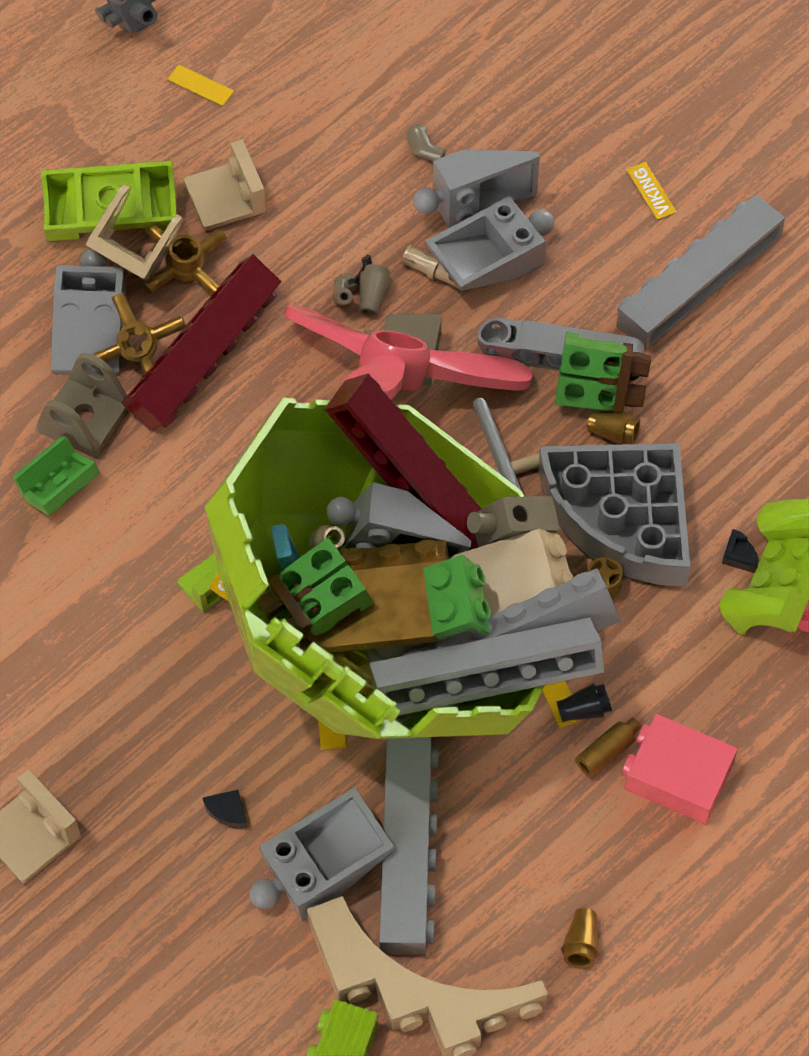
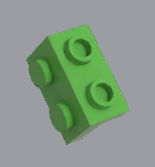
[13,436,100,516]
[423,554,491,640]

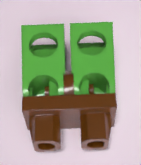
[555,331,651,413]
[256,538,373,644]

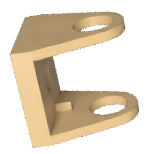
[86,184,183,279]

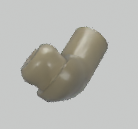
[407,124,446,162]
[333,273,357,305]

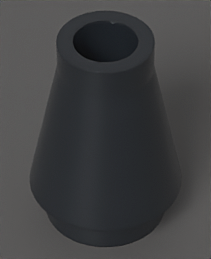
[556,683,612,722]

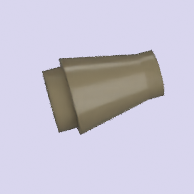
[359,264,392,317]

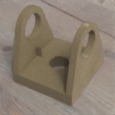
[37,353,129,459]

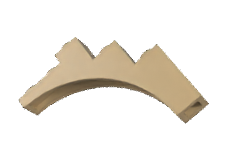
[307,896,548,1056]

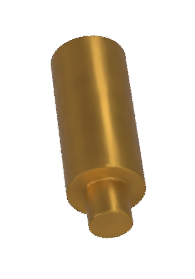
[575,718,641,778]

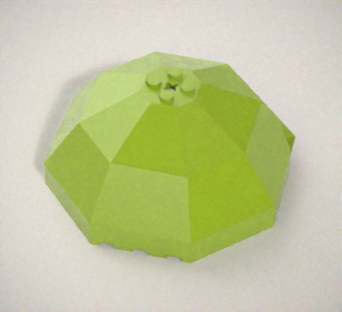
[205,397,545,739]

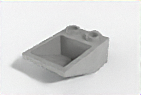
[413,150,540,228]
[425,196,554,291]
[51,249,127,376]
[326,482,471,558]
[249,787,395,921]

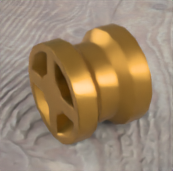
[588,557,623,599]

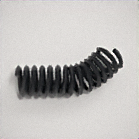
[354,255,372,284]

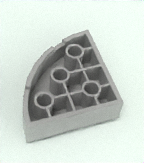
[538,443,690,587]

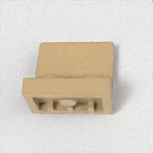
[184,139,266,231]
[0,769,81,883]

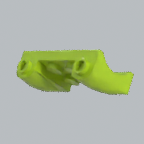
[41,160,177,241]
[720,499,809,635]

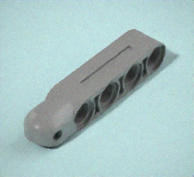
[477,317,645,382]

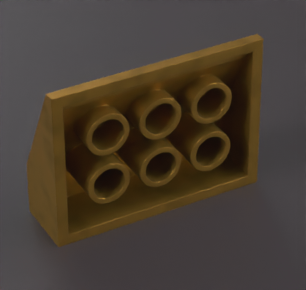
[300,540,449,653]

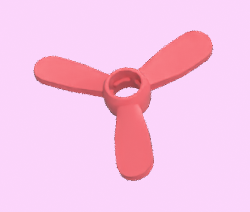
[284,305,533,399]

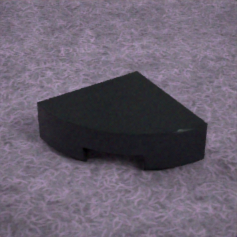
[722,529,758,573]
[202,790,247,829]

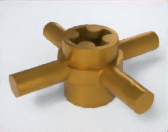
[143,225,227,296]
[91,292,187,375]

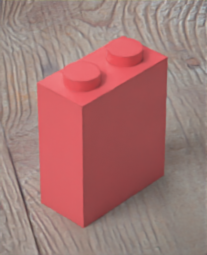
[622,714,738,824]

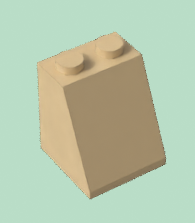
[449,529,574,616]

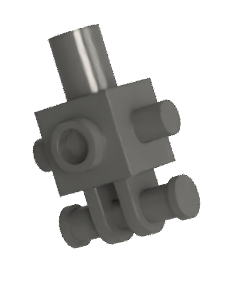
[95,0,158,33]

